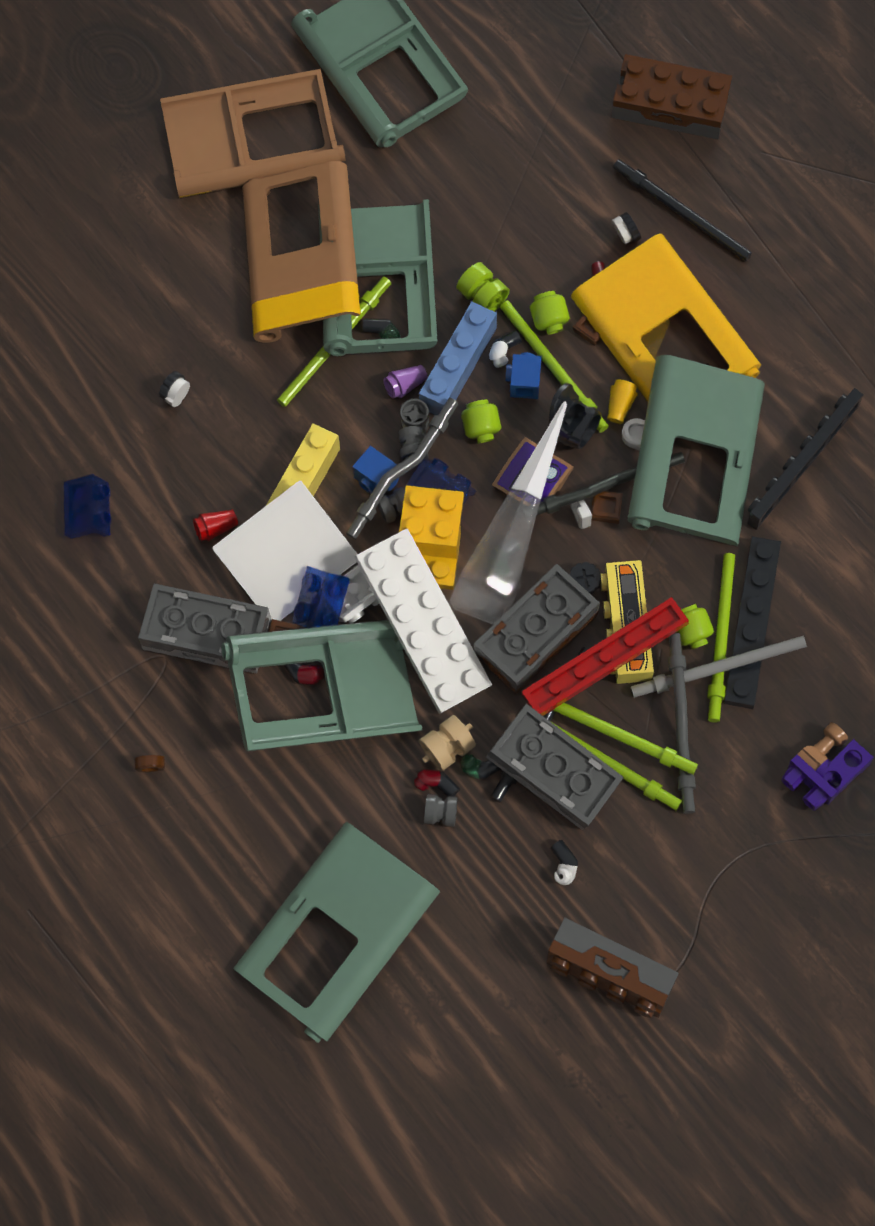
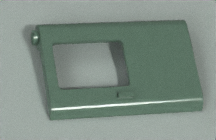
[627,355,765,547]

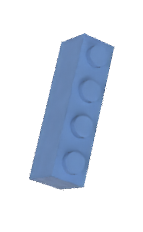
[419,302,497,415]

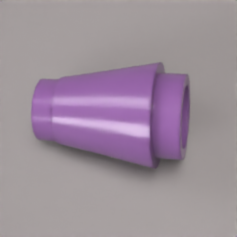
[383,365,428,398]

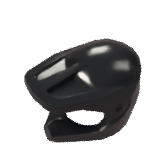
[548,383,602,449]

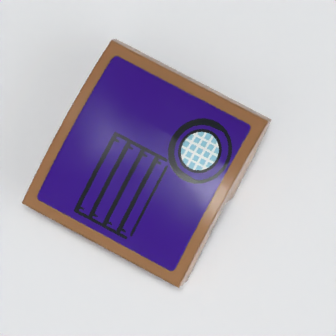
[492,437,574,515]

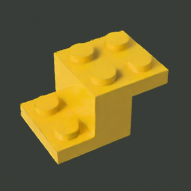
[399,485,464,590]

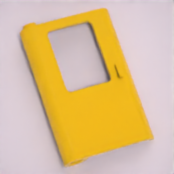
[571,234,761,401]

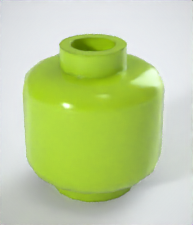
[530,291,570,335]
[461,399,502,444]
[676,604,714,650]

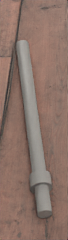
[631,635,807,698]

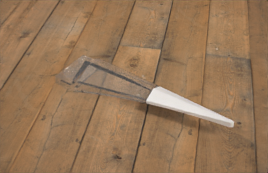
[448,401,567,624]

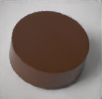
[134,755,165,772]

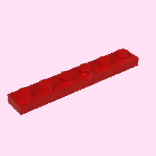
[521,597,689,716]

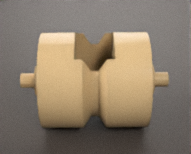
[419,715,476,771]

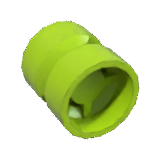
[456,262,510,312]

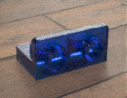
[405,457,476,505]
[64,474,111,539]

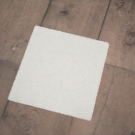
[212,481,357,621]

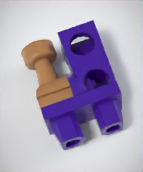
[781,722,874,811]

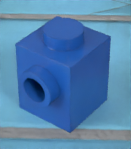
[505,352,541,399]
[352,445,399,494]

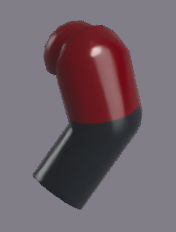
[284,663,325,685]
[414,769,460,797]

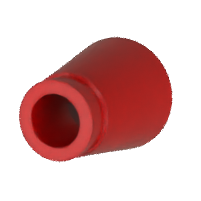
[193,509,238,542]

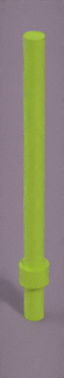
[277,276,391,407]
[500,300,609,433]
[707,553,735,723]
[553,703,698,775]
[550,721,682,811]

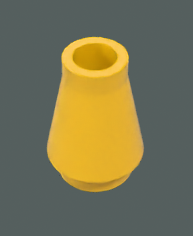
[607,379,638,424]

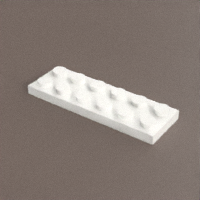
[355,528,492,714]

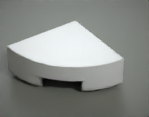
[570,500,592,529]

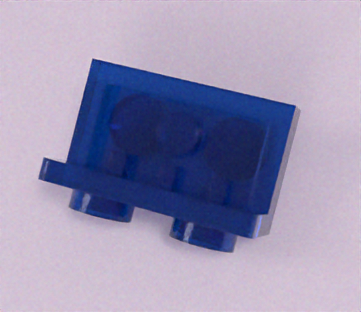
[292,566,350,628]

